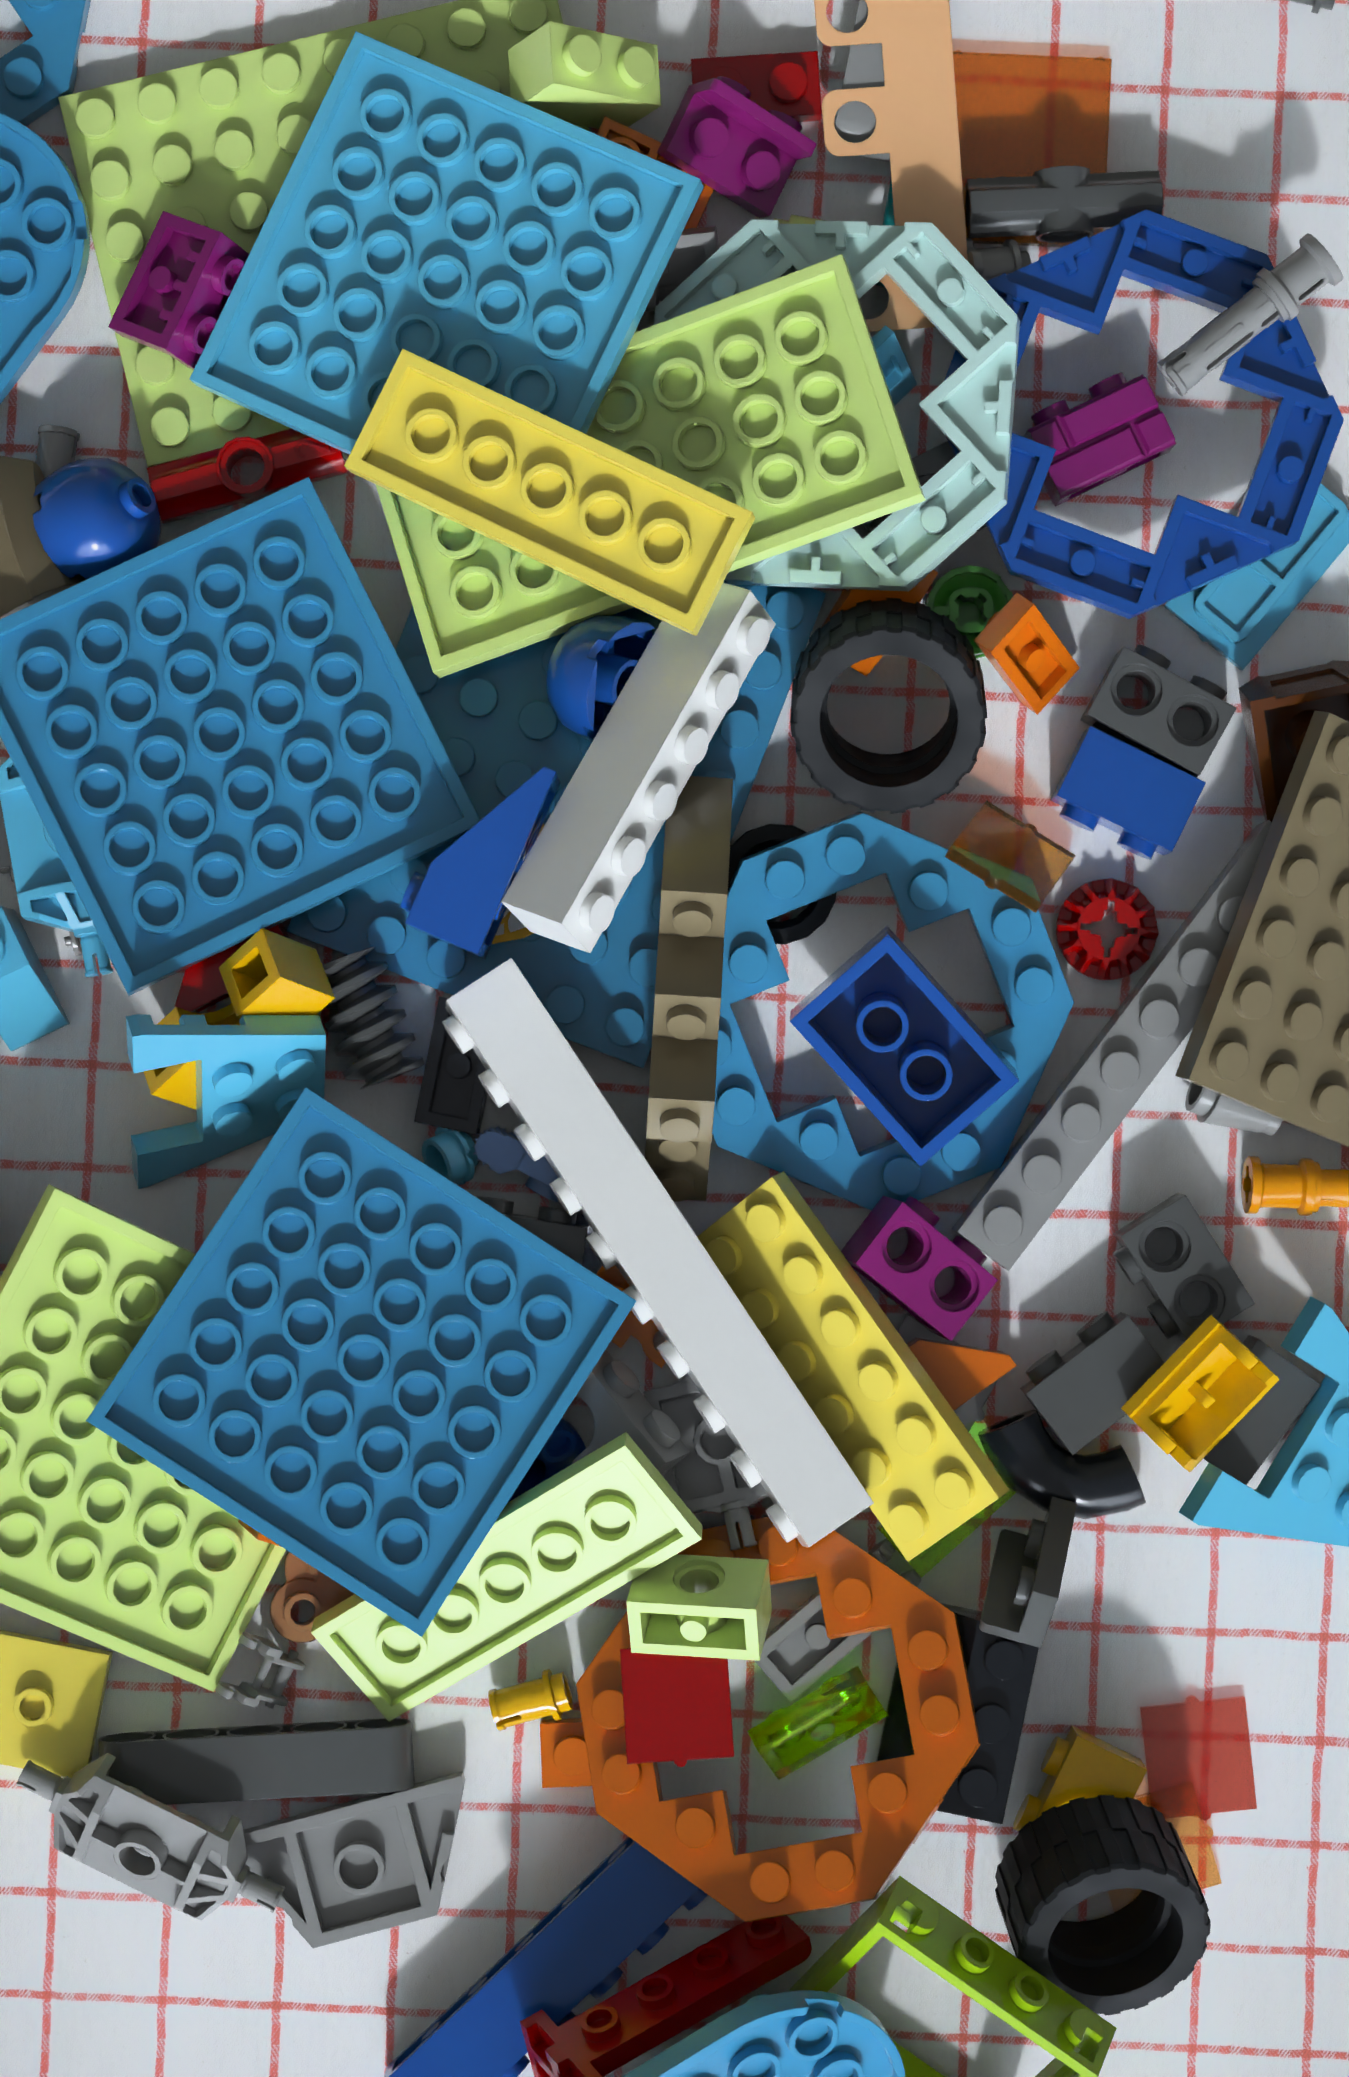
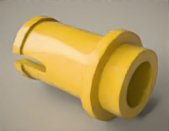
[488,1669,573,1731]

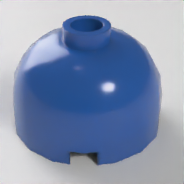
[33,458,161,579]
[546,615,655,742]

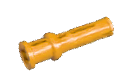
[1241,1156,1349,1216]

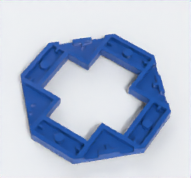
[944,209,1344,619]

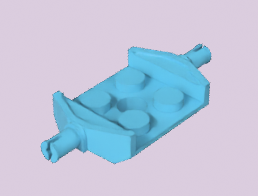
[0,757,113,977]

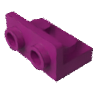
[657,76,817,218]
[108,211,249,370]

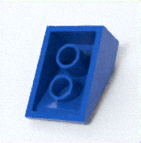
[400,767,561,959]

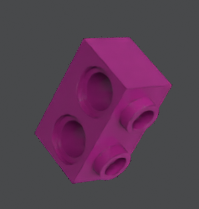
[841,1195,998,1341]

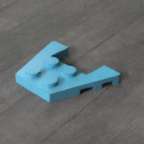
[126,1014,326,1189]
[1179,1296,1349,1547]

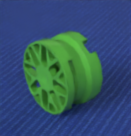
[925,565,1013,659]

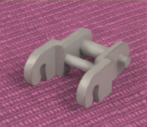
[215,1632,305,1709]

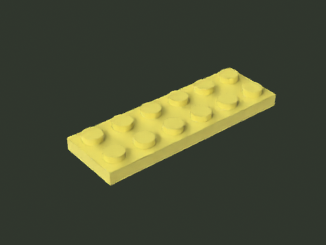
[344,348,755,636]
[697,1171,1010,1562]

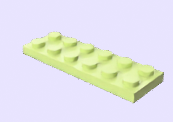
[311,1432,703,1722]

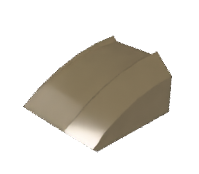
[0,456,87,619]

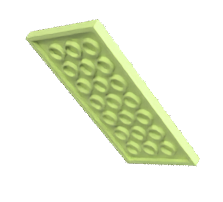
[376,254,925,678]

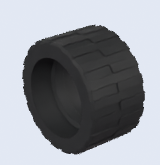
[790,598,987,814]
[995,1795,1211,2016]

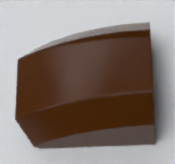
[1239,660,1349,822]

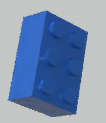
[790,926,1019,1167]

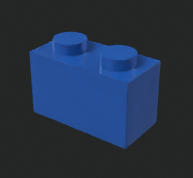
[1050,726,1206,860]

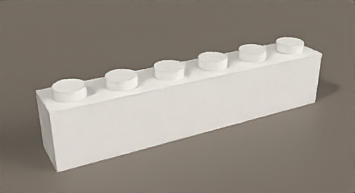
[501,582,776,953]

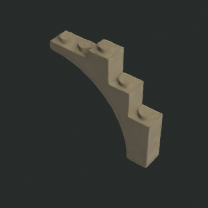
[645,776,733,1202]

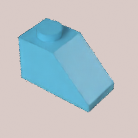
[0,906,70,1051]

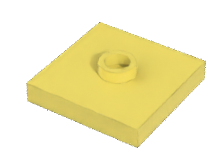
[0,1630,113,1778]

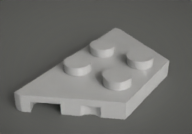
[243,1771,465,1948]

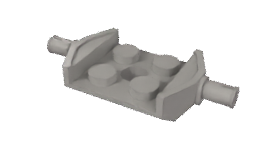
[16,1753,286,1921]

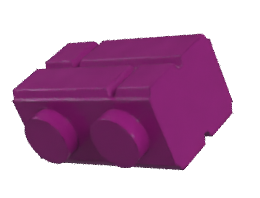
[1023,372,1176,507]

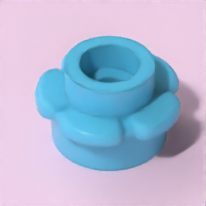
[422,1127,479,1185]

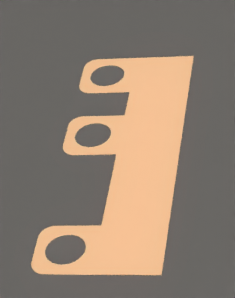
[814,0,968,332]

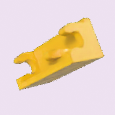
[1121,1315,1280,1472]

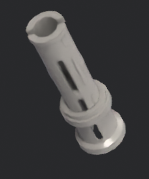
[1157,233,1343,396]

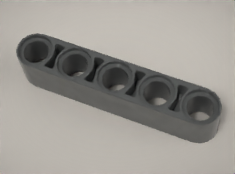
[98,1718,415,1805]

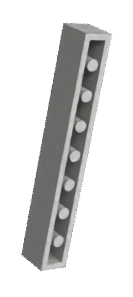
[952,820,1272,1271]

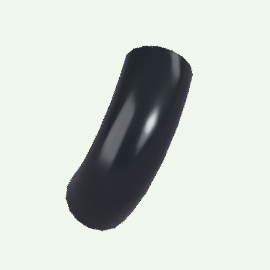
[978,1410,1146,1519]

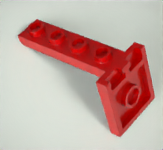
[520,1916,812,2077]

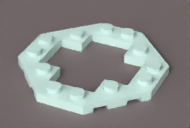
[654,219,1020,591]

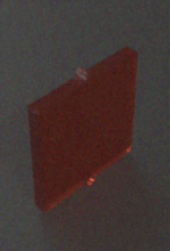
[1140,1695,1257,1820]

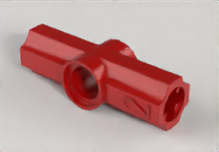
[147,429,348,524]

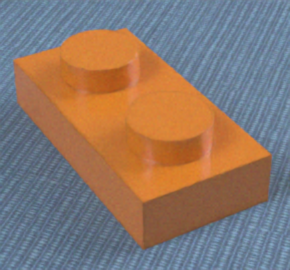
[974,592,1080,715]

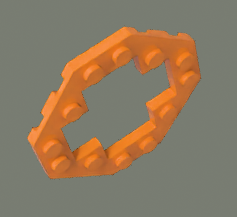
[576,1517,981,1922]

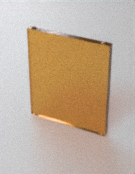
[953,50,1112,247]

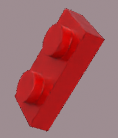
[691,51,822,122]

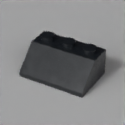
[876,1603,1039,1824]

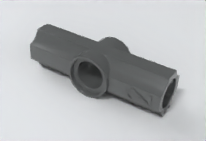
[965,166,1163,243]

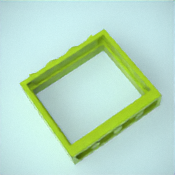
[789,1876,1117,2077]

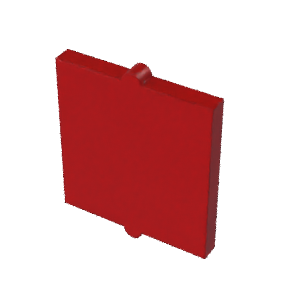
[620,1648,734,1767]

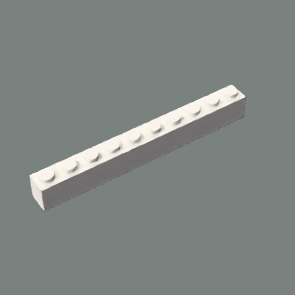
[442,958,874,1547]

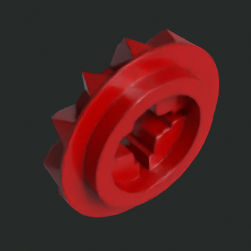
[1056,878,1159,980]

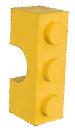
[143,928,335,1110]

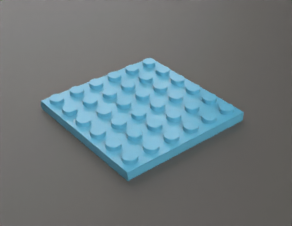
[190,31,704,455]

